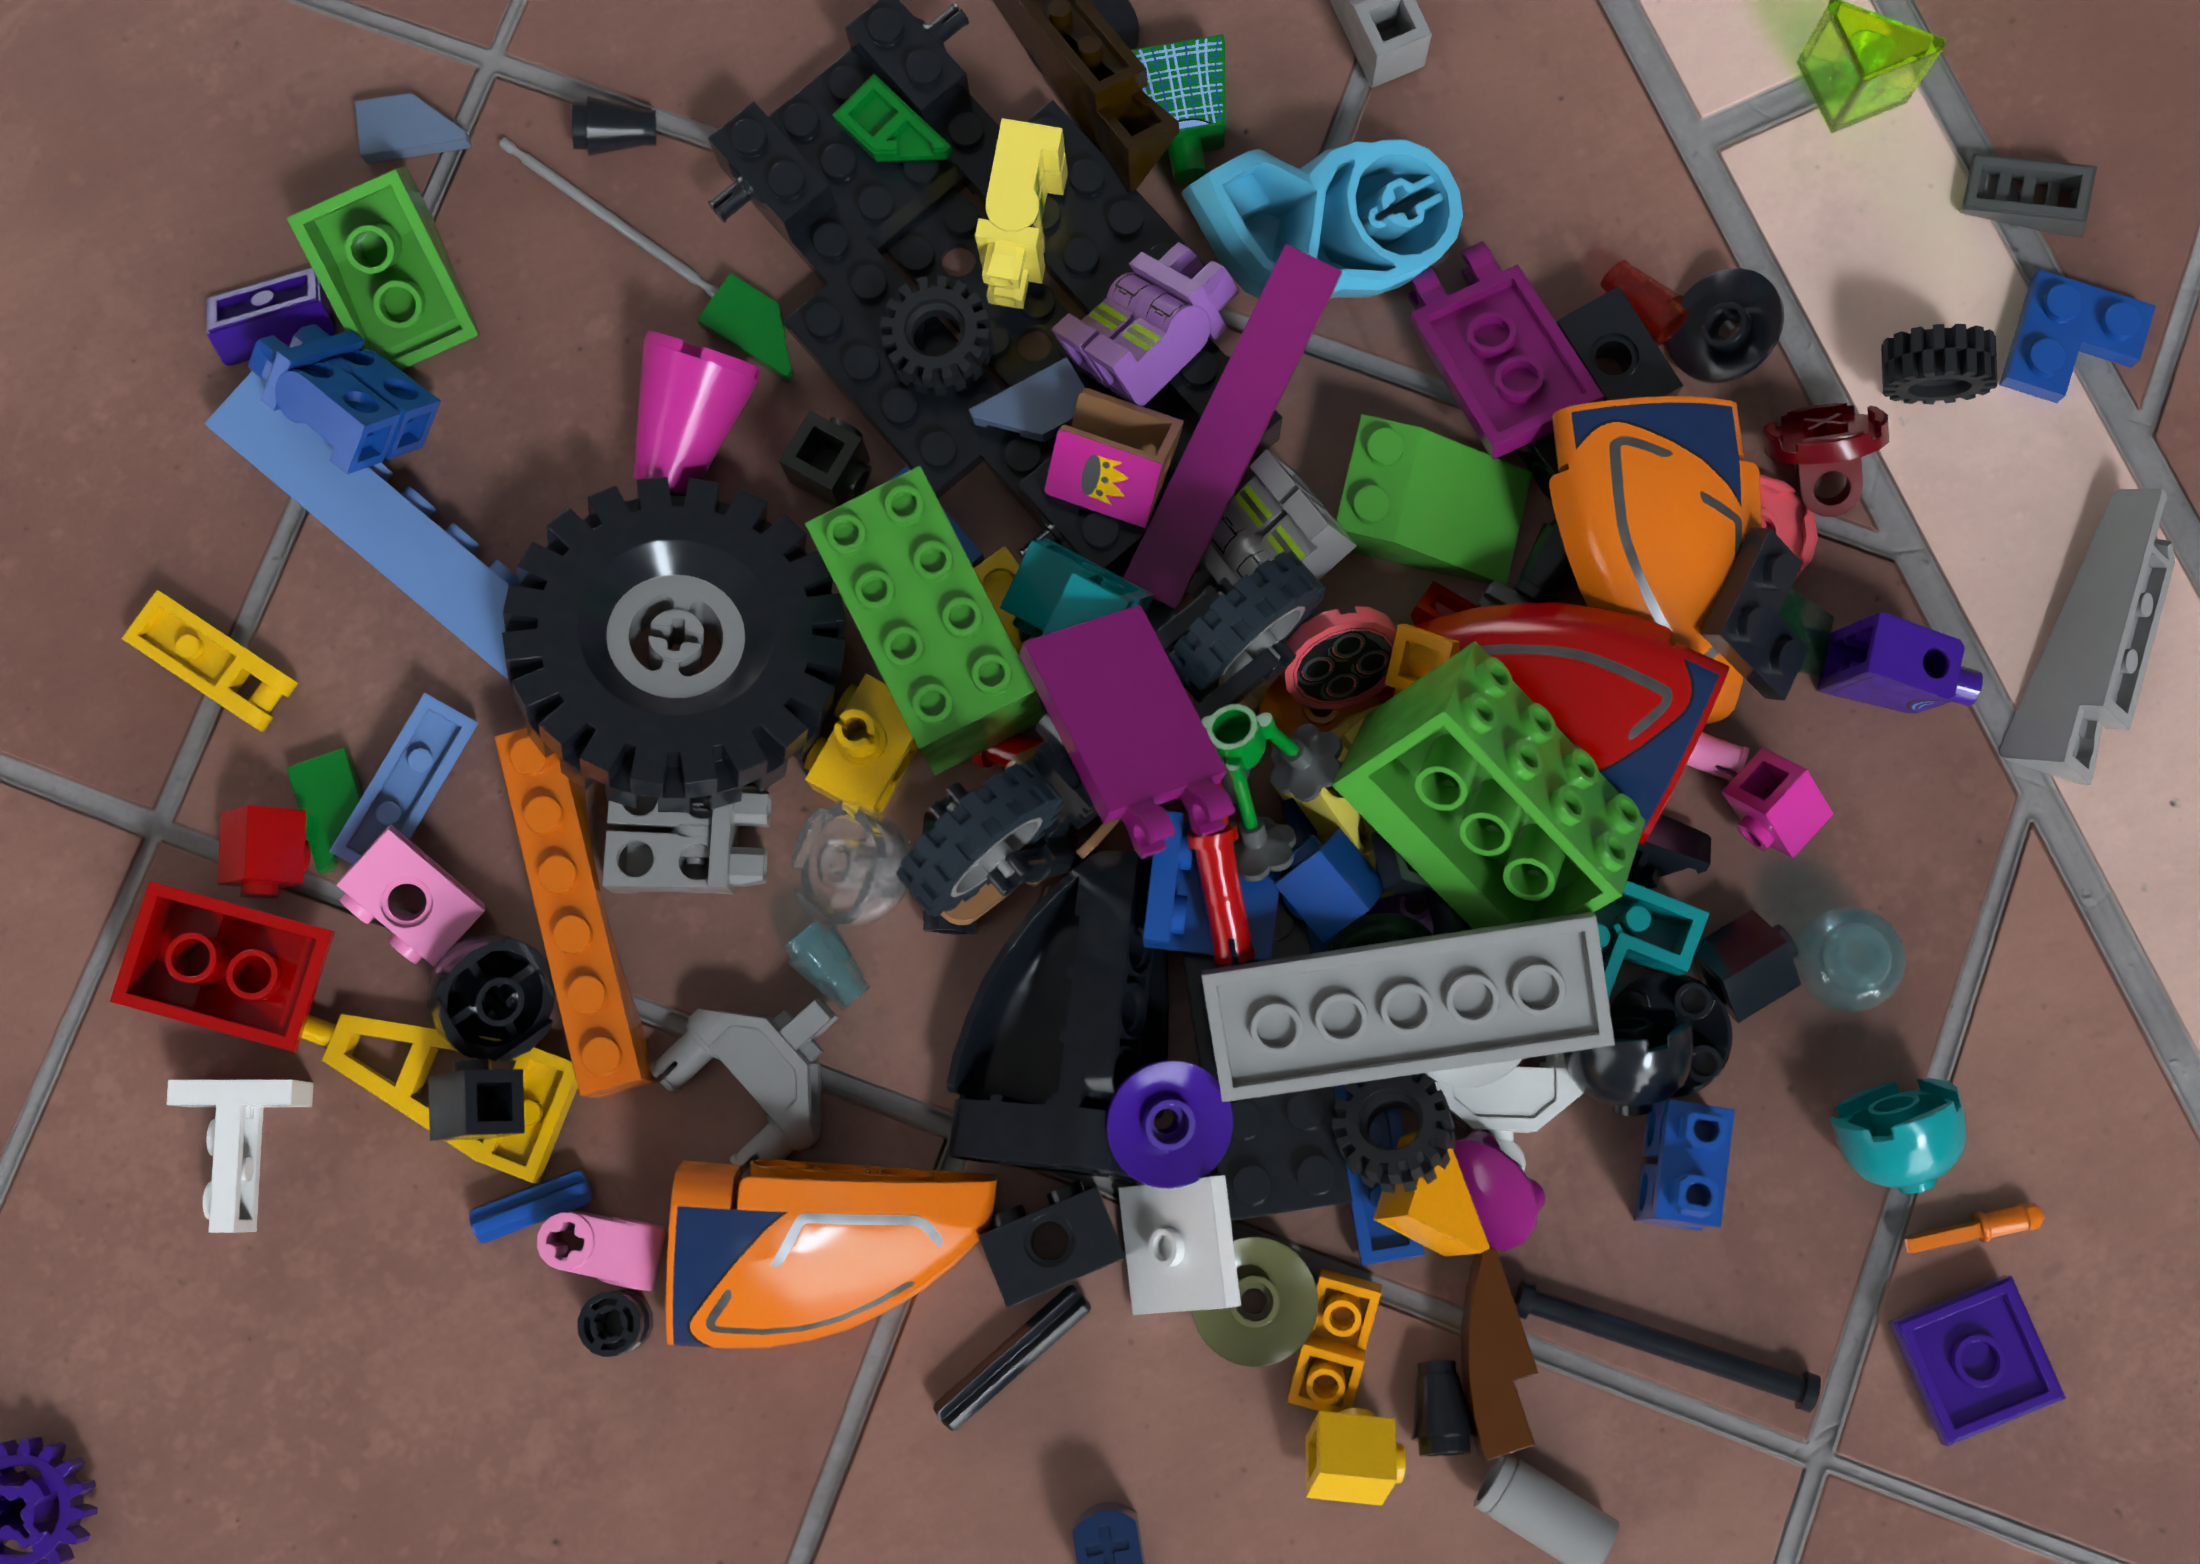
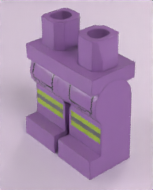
[1051,242,1239,407]

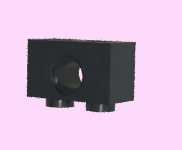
[1556,286,1683,401]
[978,1180,1126,1308]

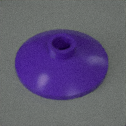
[1106,1060,1233,1189]

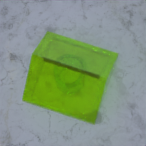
[1796,0,1947,134]

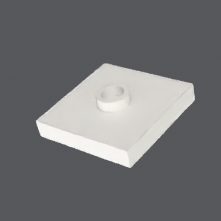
[1118,1175,1241,1315]

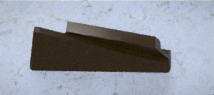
[993,0,1179,193]

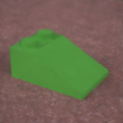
[287,166,480,370]
[1336,414,1532,586]

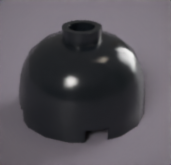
[427,934,557,1062]
[1564,1007,1694,1116]

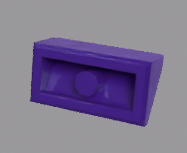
[207,268,336,366]

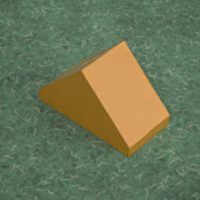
[1373,1131,1490,1257]

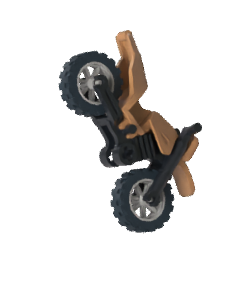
[896,551,1326,925]

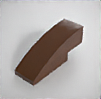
[1461,1247,1538,1461]

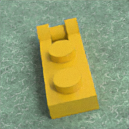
[121,590,299,733]

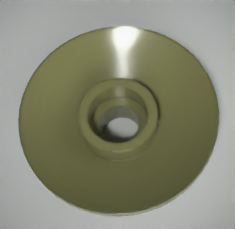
[1192,1237,1318,1367]

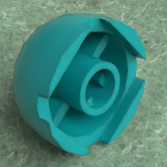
[1830,1078,1967,1194]

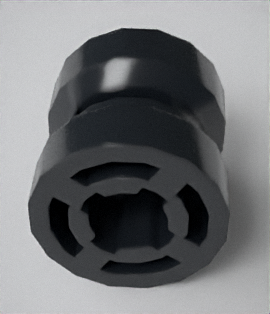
[577,1290,653,1357]

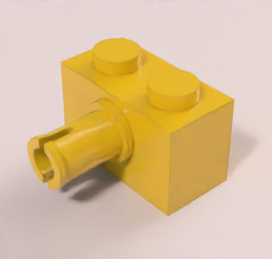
[804,674,919,824]

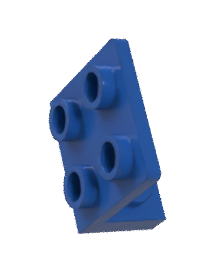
[1143,811,1281,961]

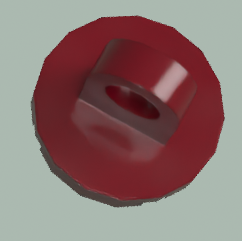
[1763,403,1889,517]

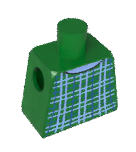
[1131,34,1226,184]

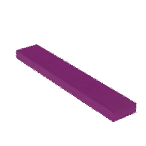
[1123,244,1342,610]

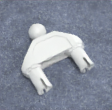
[1435,1053,1583,1171]

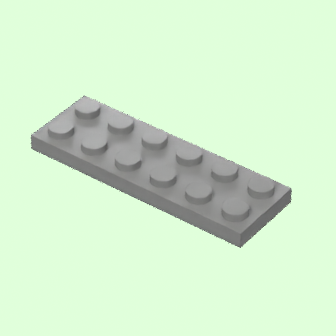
[1202,912,1615,1102]

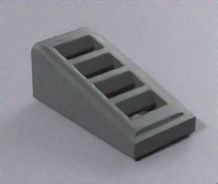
[1961,154,2097,237]

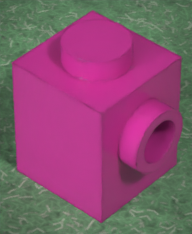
[1721,747,1834,859]

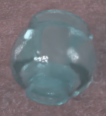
[1795,906,1907,1013]

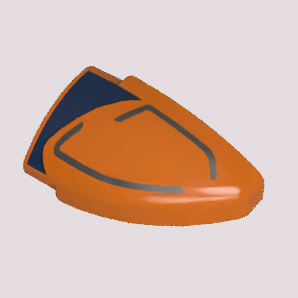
[1549,396,1762,725]
[666,1159,997,1348]

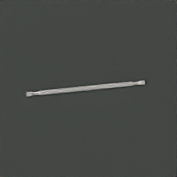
[499,137,719,298]

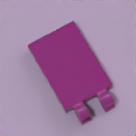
[1408,241,1604,460]
[1019,605,1235,859]

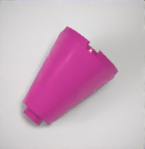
[633,330,762,496]

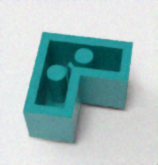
[1000,538,1155,638]
[1593,881,1710,999]

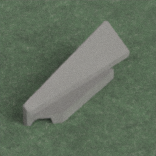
[1999,489,2175,785]

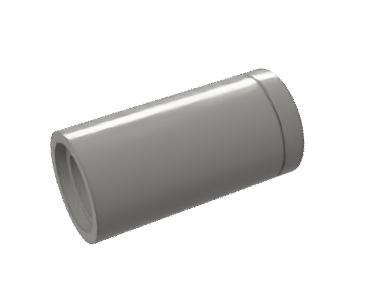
[1473,1453,1620,1564]

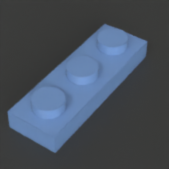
[329,692,479,864]

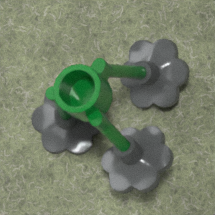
[1178,704,1343,882]

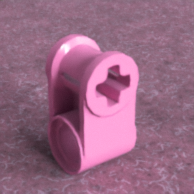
[537,1211,667,1291]

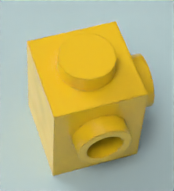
[1306,1408,1406,1506]

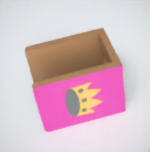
[1044,388,1184,528]

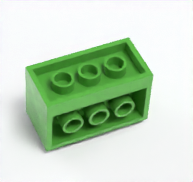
[805,466,1044,776]
[1332,641,1645,929]

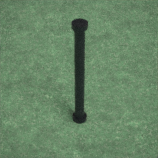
[1514,1279,1821,1413]

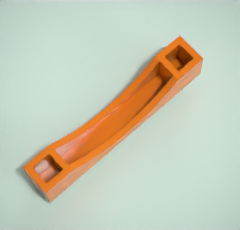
[494,728,657,1099]

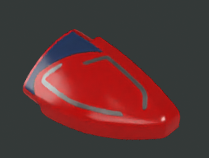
[1376,603,1729,845]

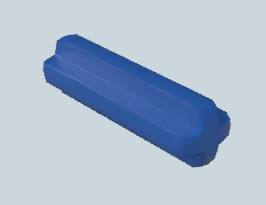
[469,1169,593,1243]

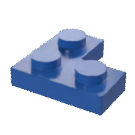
[1999,269,2156,403]

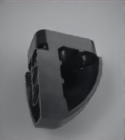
[947,851,1169,1180]

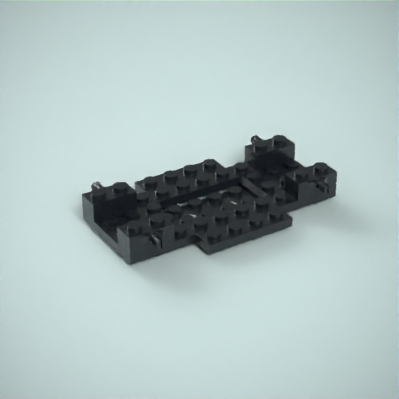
[708,0,1283,575]

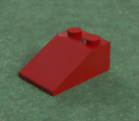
[109,881,335,1052]

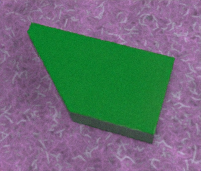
[832,74,953,162]
[697,273,794,383]
[286,747,363,875]

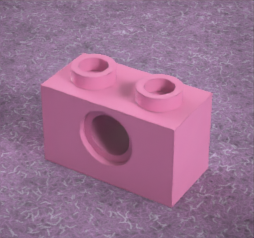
[336,824,485,967]

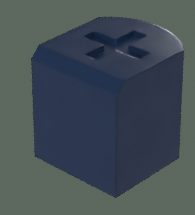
[1072,1502,1145,1564]

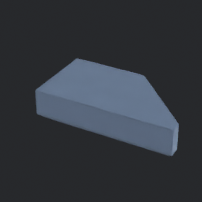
[355,93,472,164]
[969,357,1085,442]

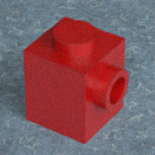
[217,804,311,899]

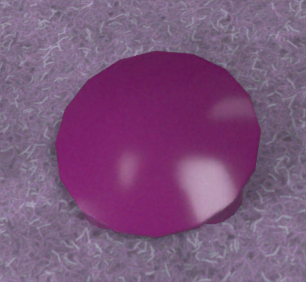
[1453,1130,1545,1251]

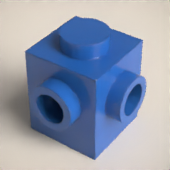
[1274,828,1385,943]

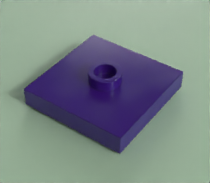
[1888,1275,2066,1446]

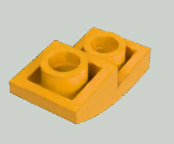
[1287,1268,1381,1413]

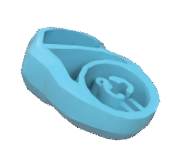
[1181,140,1463,299]

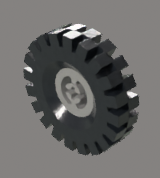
[502,477,846,813]

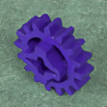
[0,1437,98,1564]

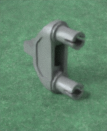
[649,999,839,1178]

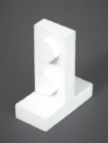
[166,1080,314,1233]

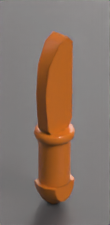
[1904,1203,2045,1253]

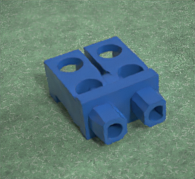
[248,324,441,474]
[1634,1099,1735,1231]

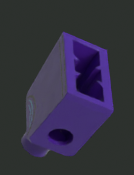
[1817,612,1983,714]

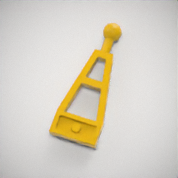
[301,1014,578,1183]

